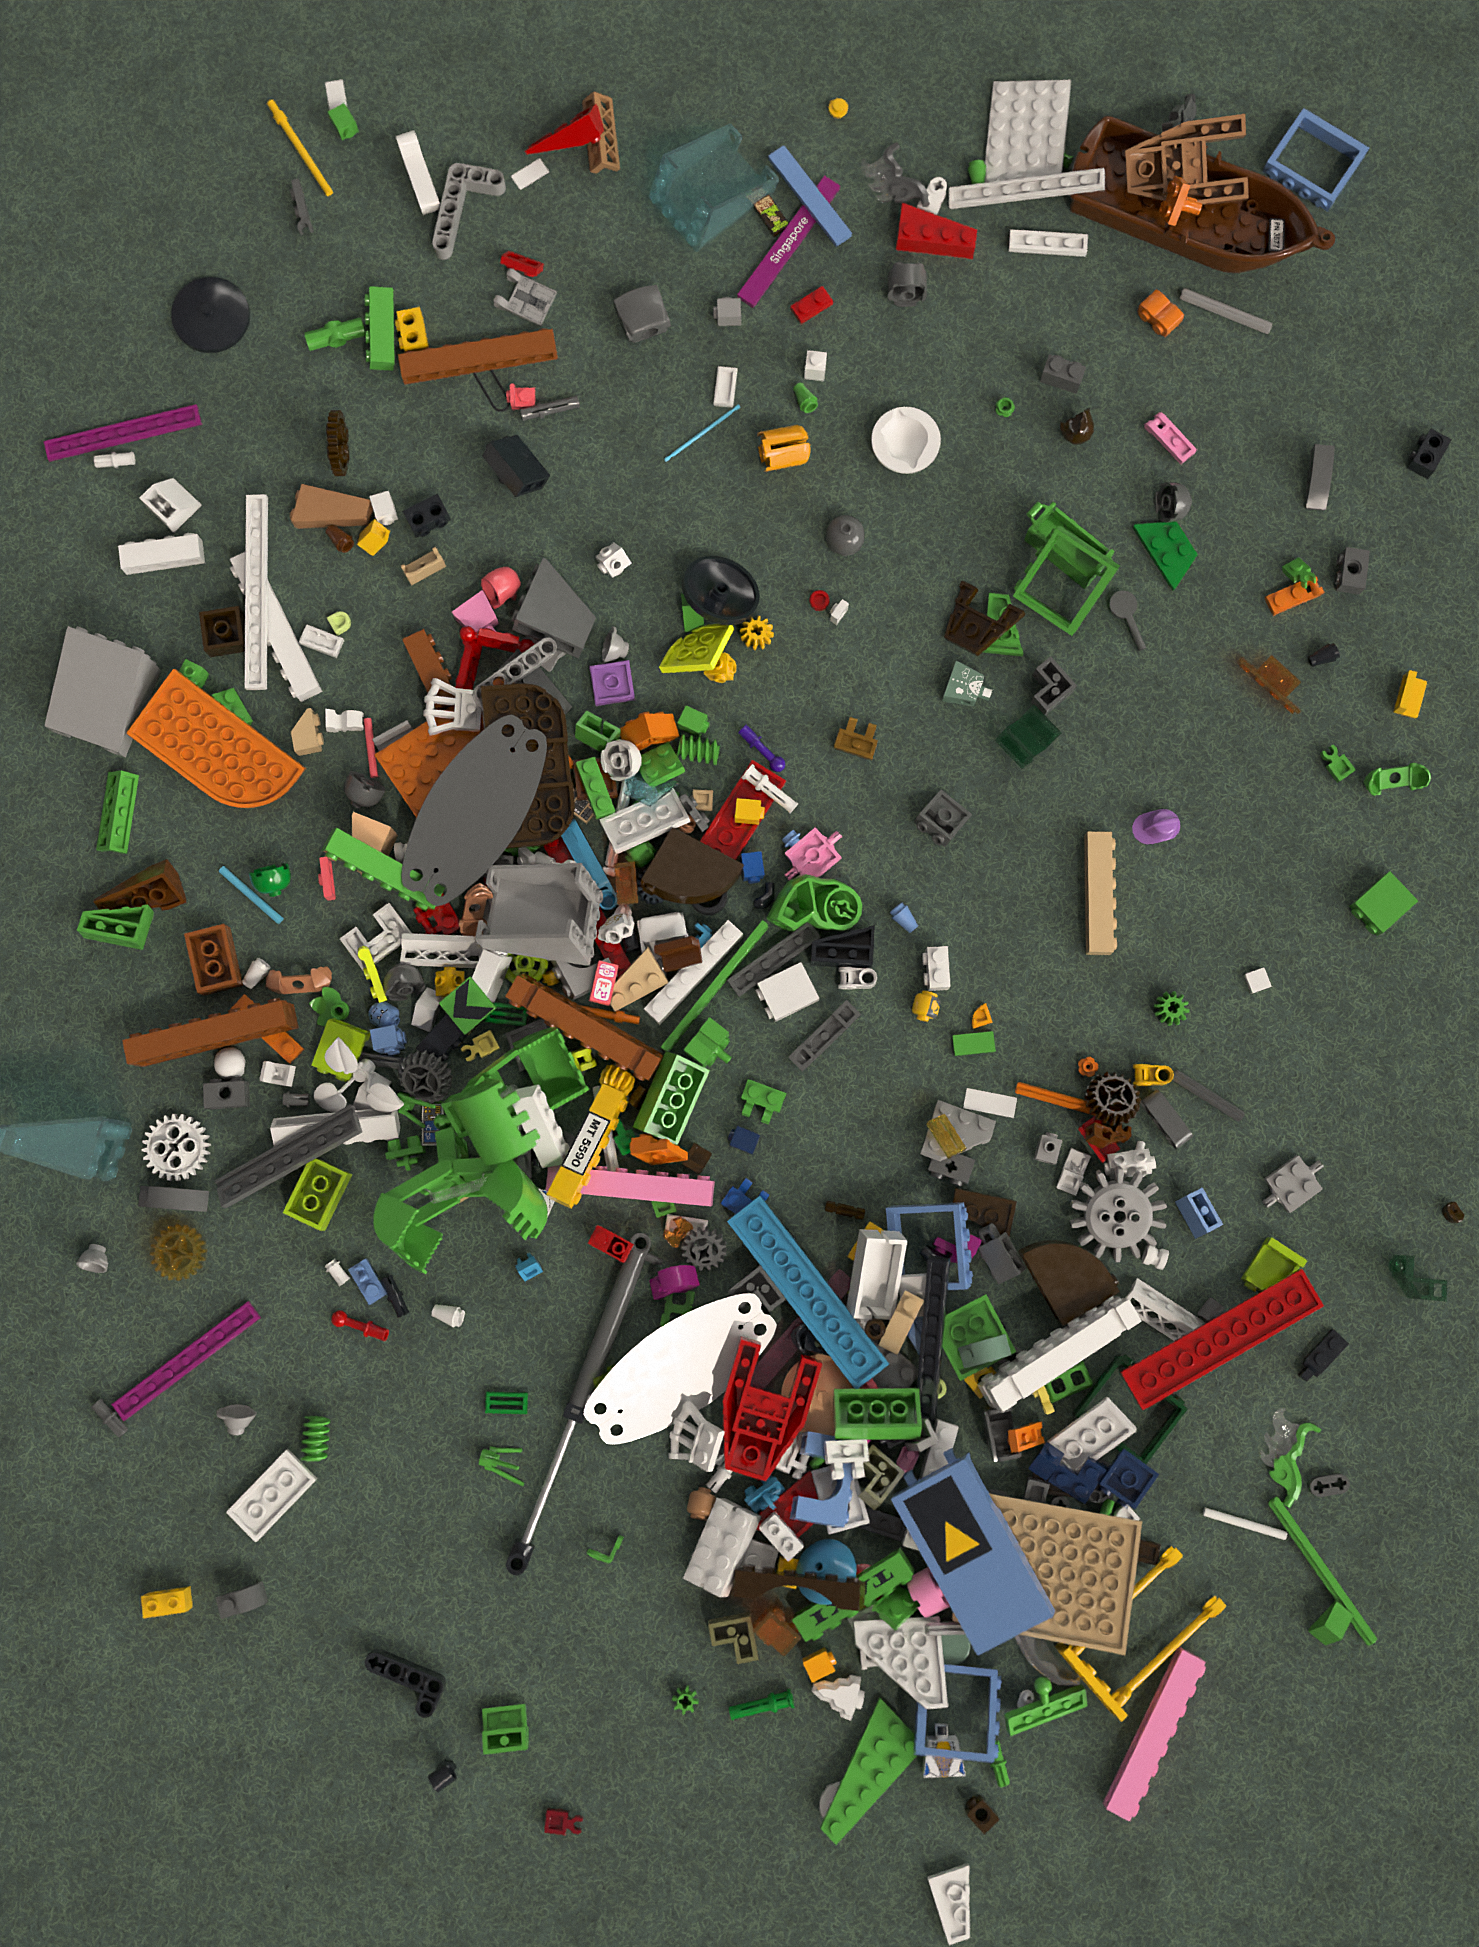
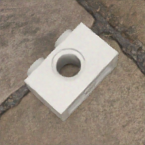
[759,1511,804,1561]

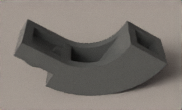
[138,1186,209,1212]

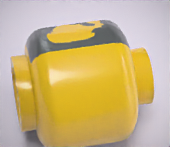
[912,991,941,1022]

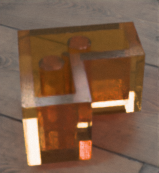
[753,1604,801,1657]

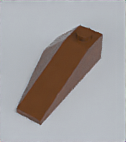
[93,859,187,910]

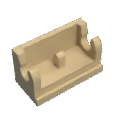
[401,547,446,585]

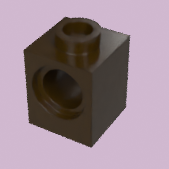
[964,1794,1000,1835]

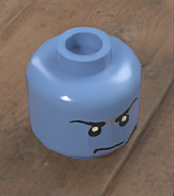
[368,1001,400,1028]

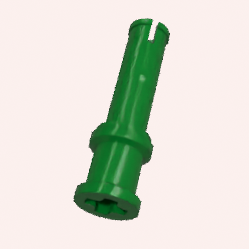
[729,1688,795,1720]

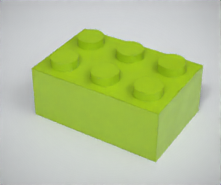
[283,1158,353,1231]

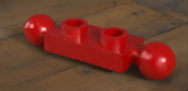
[460,626,534,653]

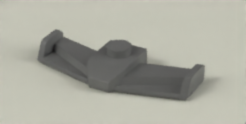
[1162,93,1197,132]

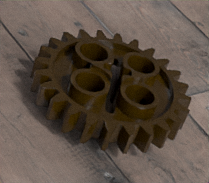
[326,410,350,476]

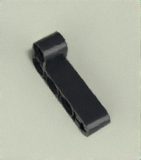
[365,1649,446,1718]

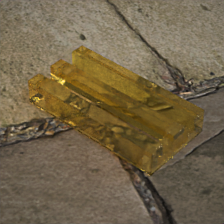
[926,1114,967,1159]

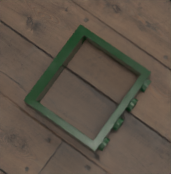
[1072,1354,1188,1464]

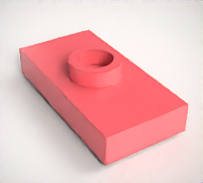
[318,857,336,901]

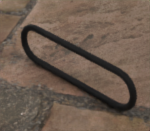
[473,370,510,412]

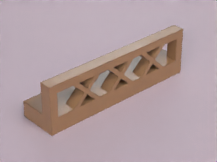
[582,91,620,174]

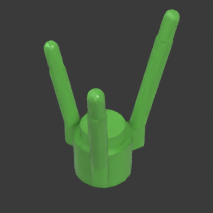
[397,1091,443,1128]
[479,1446,524,1486]

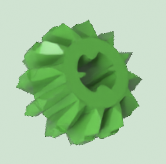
[1154,991,1190,1026]

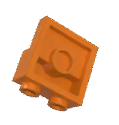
[630,1134,688,1166]

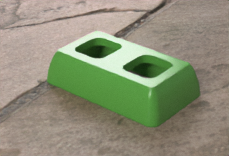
[1044,1360,1093,1403]

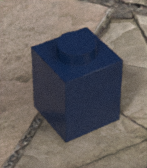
[728,1126,760,1155]
[1028,1442,1064,1481]

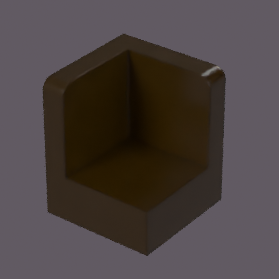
[682,1143,712,1175]

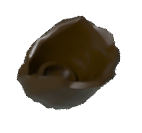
[1060,408,1094,445]

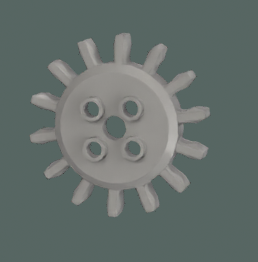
[1070,1166,1167,1262]

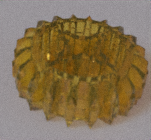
[149,1224,207,1281]

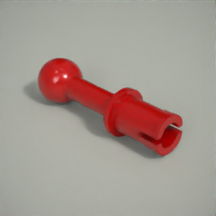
[331,1310,389,1341]

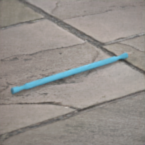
[664,405,740,462]

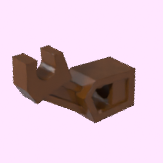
[1086,1122,1132,1149]

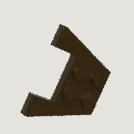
[944,580,1025,657]

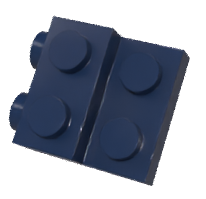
[1099,1448,1159,1509]

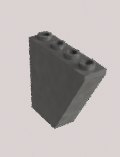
[511,558,596,659]

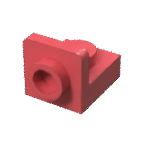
[507,384,535,410]

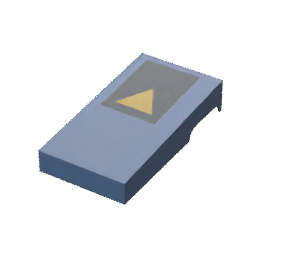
[891,1448,1055,1655]

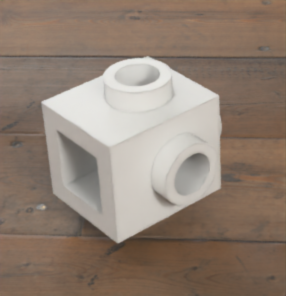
[596,543,631,577]

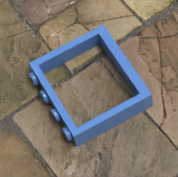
[1262,108,1369,211]
[886,1202,973,1290]
[913,1664,1001,1763]

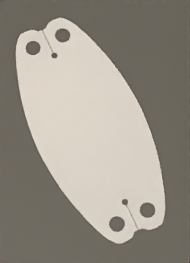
[584,1294,776,1444]

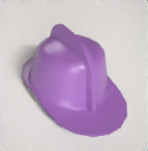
[1132,809,1180,844]

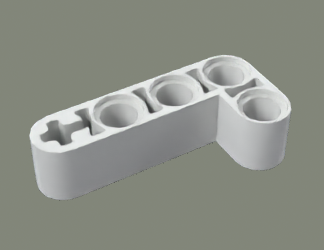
[396,130,440,215]

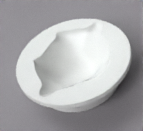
[872,407,941,474]

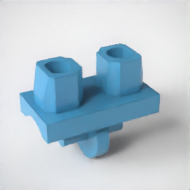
[744,1475,786,1513]

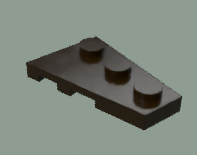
[952,1188,1017,1237]

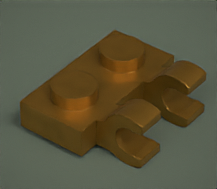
[834,717,878,761]

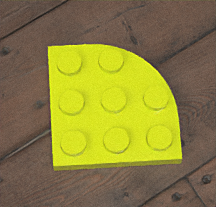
[659,624,734,673]

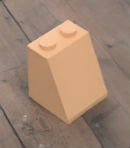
[352,812,398,875]

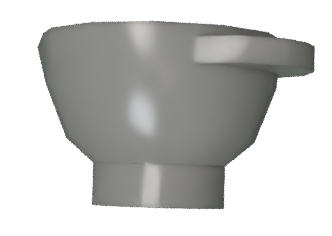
[602,627,629,663]
[76,1244,108,1273]
[216,1404,257,1435]

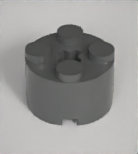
[888,262,927,307]

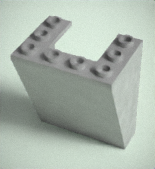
[44,626,161,758]
[475,863,603,965]

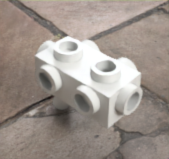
[1104,1141,1156,1180]

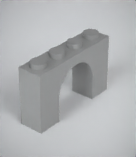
[547,958,618,1001]

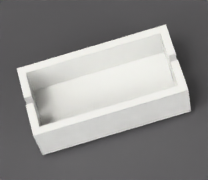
[847,1229,907,1320]
[683,1498,761,1597]

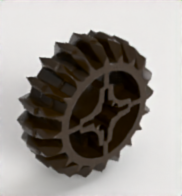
[1085,1072,1141,1126]

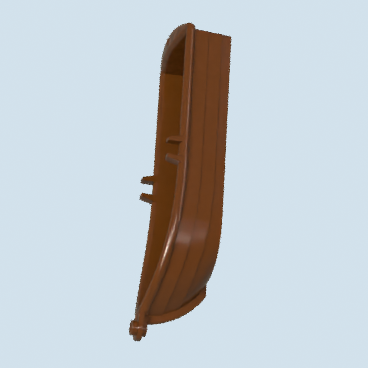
[1069,116,1335,273]

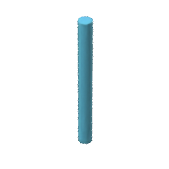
[219,866,284,924]

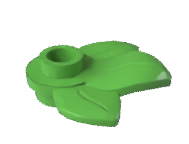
[309,987,350,1026]

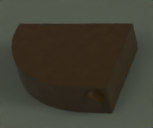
[640,827,744,904]
[1018,1240,1120,1326]

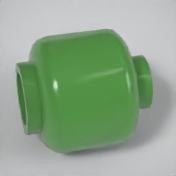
[625,841,656,868]

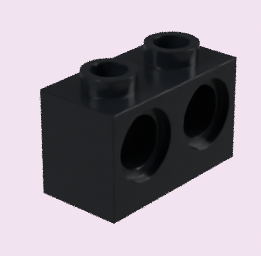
[1407,429,1452,479]
[402,493,451,538]

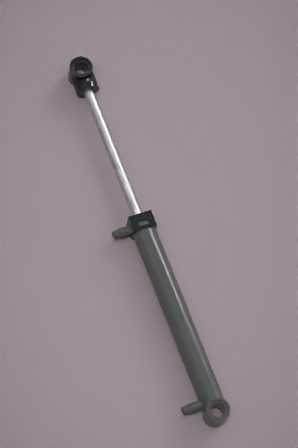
[506,1233,663,1575]

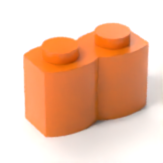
[1138,289,1184,337]

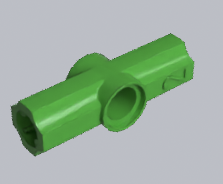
[305,317,365,351]

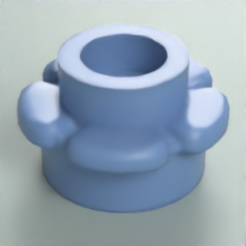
[782,830,800,847]

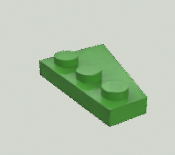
[983,593,1023,657]

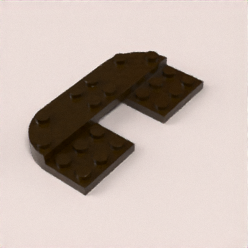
[480,684,575,849]

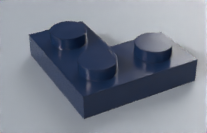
[1048,1456,1107,1504]

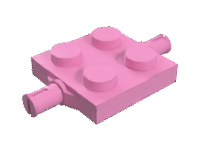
[784,827,842,881]

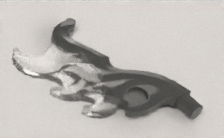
[861,142,930,207]

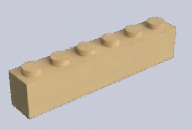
[1084,832,1117,955]

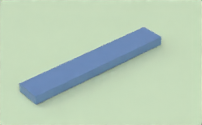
[768,146,852,247]

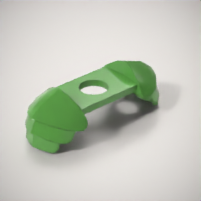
[1363,763,1431,796]

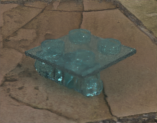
[624,777,679,807]

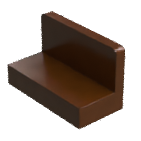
[654,936,703,972]

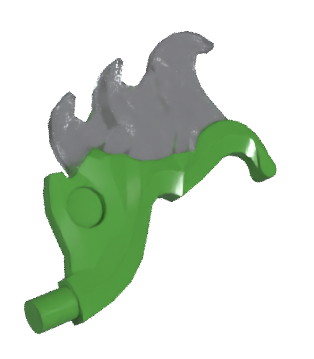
[1260,1408,1321,1508]

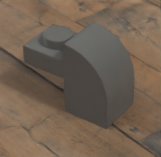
[216,1581,268,1619]

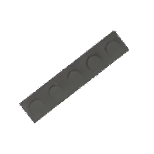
[727,922,821,997]

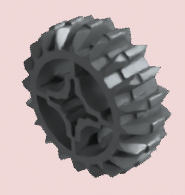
[397,1050,453,1104]

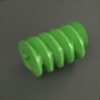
[677,734,720,765]
[300,1416,330,1461]

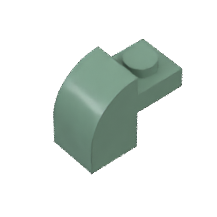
[958,1334,1012,1368]

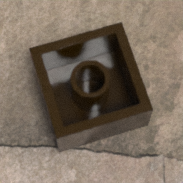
[199,606,245,658]

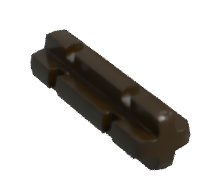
[825,1201,865,1220]

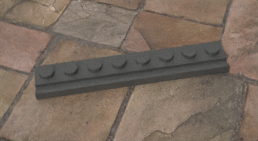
[215,1104,362,1208]

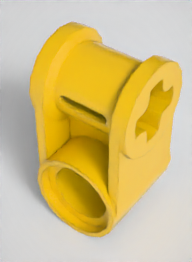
[1133,1064,1174,1086]

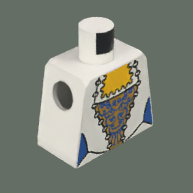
[922,1723,965,1778]

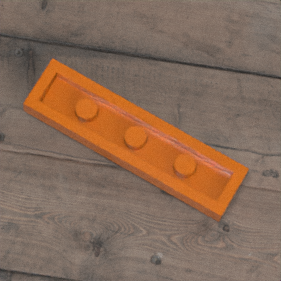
[231,994,304,1064]

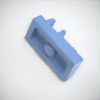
[348,1258,387,1305]

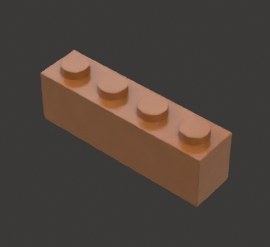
[402,629,456,711]

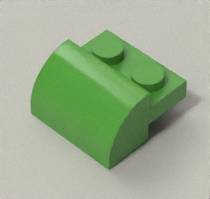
[482,1704,529,1755]

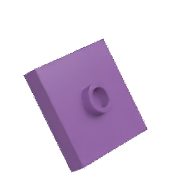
[590,660,635,706]

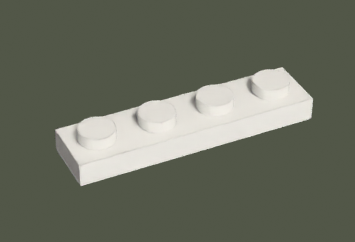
[1009,230,1088,257]

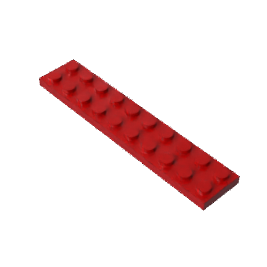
[1120,1269,1324,1410]

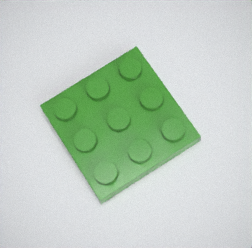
[943,1295,1016,1381]

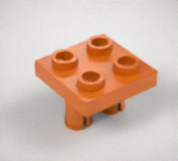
[1159,175,1202,226]

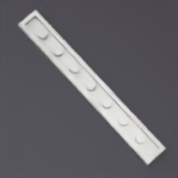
[949,168,1105,209]

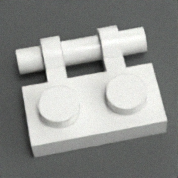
[775,1432,810,1480]

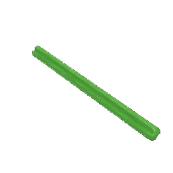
[1268,1497,1377,1646]

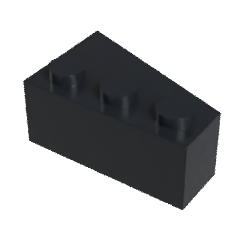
[810,925,875,969]
[416,1014,486,1063]

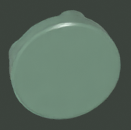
[940,1620,971,1665]

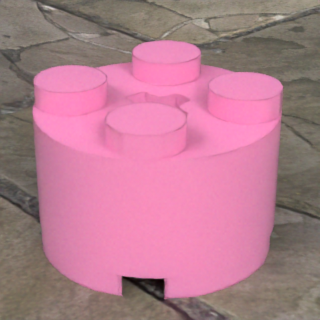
[907,1567,950,1618]

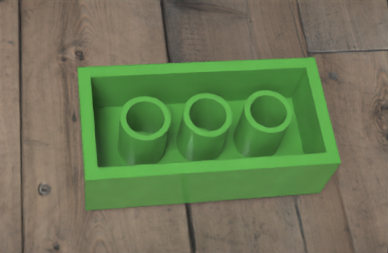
[633,1052,710,1145]
[833,1388,922,1440]

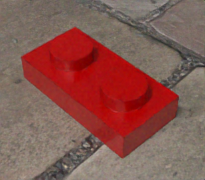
[500,250,544,277]
[790,286,833,324]

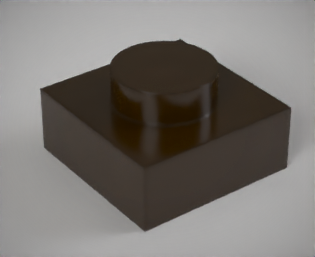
[628,1085,648,1111]

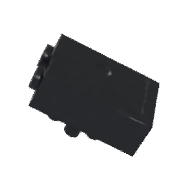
[482,435,551,497]

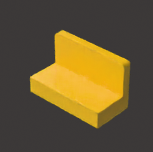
[1393,670,1427,719]

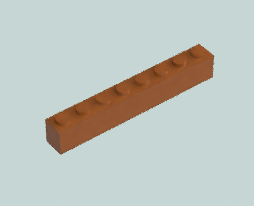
[398,328,558,384]

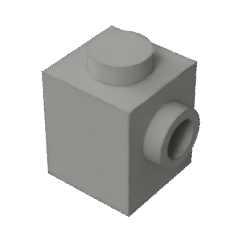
[713,297,741,326]
[1033,1132,1062,1165]

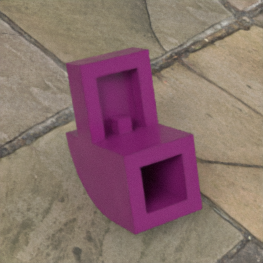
[932,1234,982,1263]
[649,1265,700,1300]

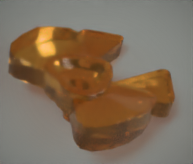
[663,1216,693,1248]

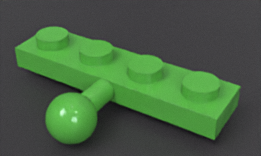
[1004,1677,1088,1736]

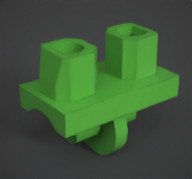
[385,1135,426,1171]

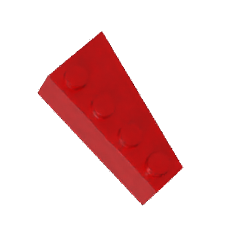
[896,203,977,259]

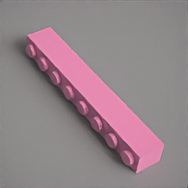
[546,1165,715,1206]
[1103,1647,1206,1822]

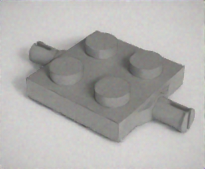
[1262,1155,1324,1213]

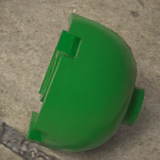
[248,863,291,897]

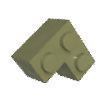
[858,1444,905,1510]
[708,1612,758,1664]

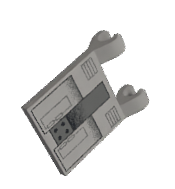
[494,268,557,326]

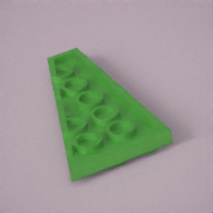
[820,1698,917,1845]

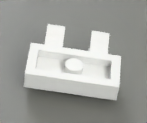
[824,1439,869,1480]

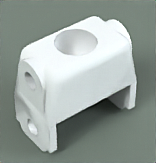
[637,912,688,959]

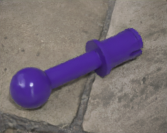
[738,725,785,772]

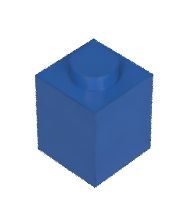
[740,851,765,884]

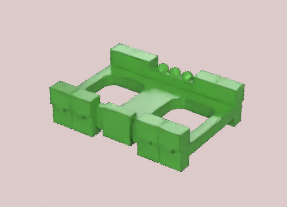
[660,1291,695,1326]

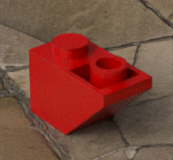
[588,1225,634,1263]

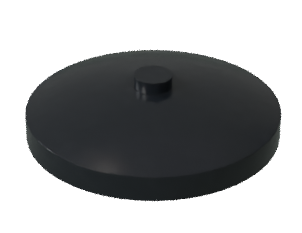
[171,277,250,353]
[682,556,760,625]

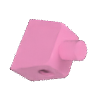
[452,591,499,632]

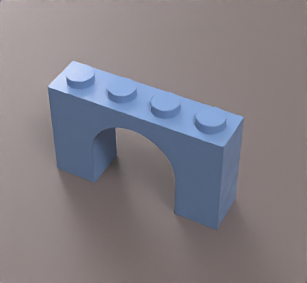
[790,1431,853,1528]

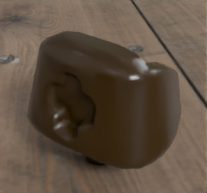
[1442,1201,1465,1223]

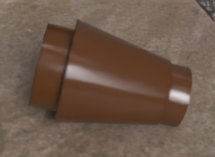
[326,525,354,553]

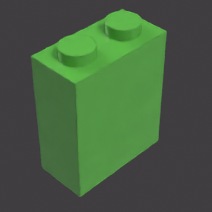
[1349,871,1418,936]

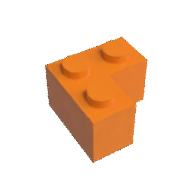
[620,712,679,751]

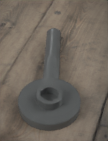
[1109,591,1146,651]

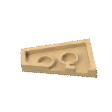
[610,947,668,1011]

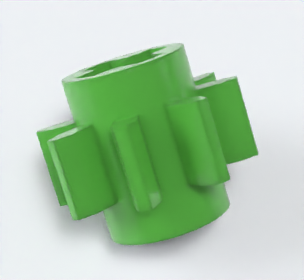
[672,1685,699,1715]

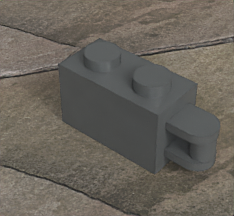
[978,1224,1026,1284]

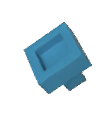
[516,1253,543,1281]

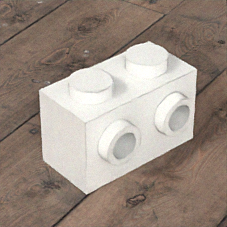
[922,946,950,991]

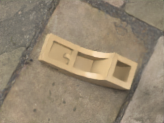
[879,1290,924,1355]

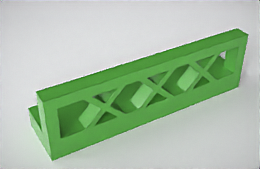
[96,770,139,854]

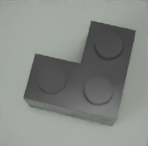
[1030,656,1077,717]
[727,1265,786,1312]

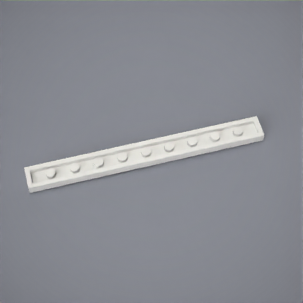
[245,494,268,690]

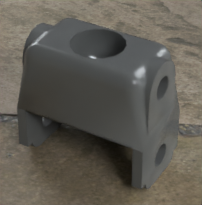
[613,285,671,343]
[982,1407,1022,1462]

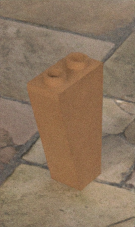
[290,484,373,529]

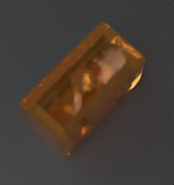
[613,862,638,906]

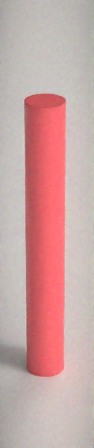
[363,718,378,778]

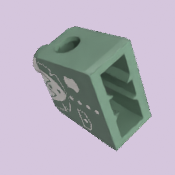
[942,661,993,706]

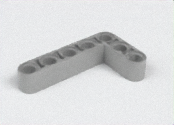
[433,163,506,260]
[473,638,557,711]

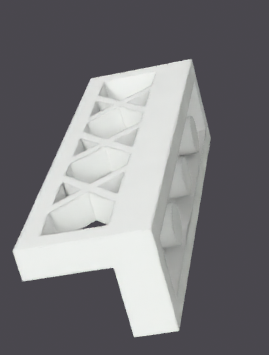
[400,933,483,968]
[1125,1278,1205,1341]

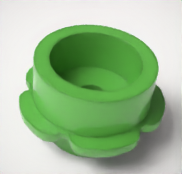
[996,398,1015,417]

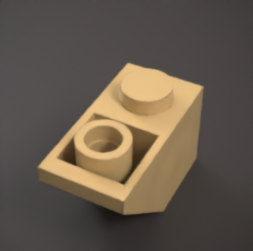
[291,708,324,756]

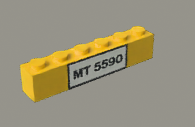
[547,1084,628,1209]

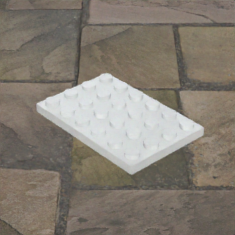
[985,80,1071,183]

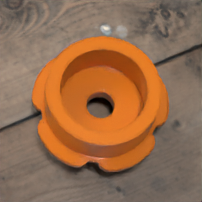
[1078,1057,1098,1077]

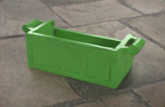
[1024,502,1115,589]

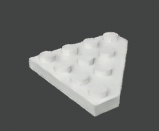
[853,1616,948,1709]

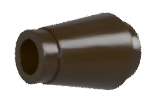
[865,1318,886,1340]

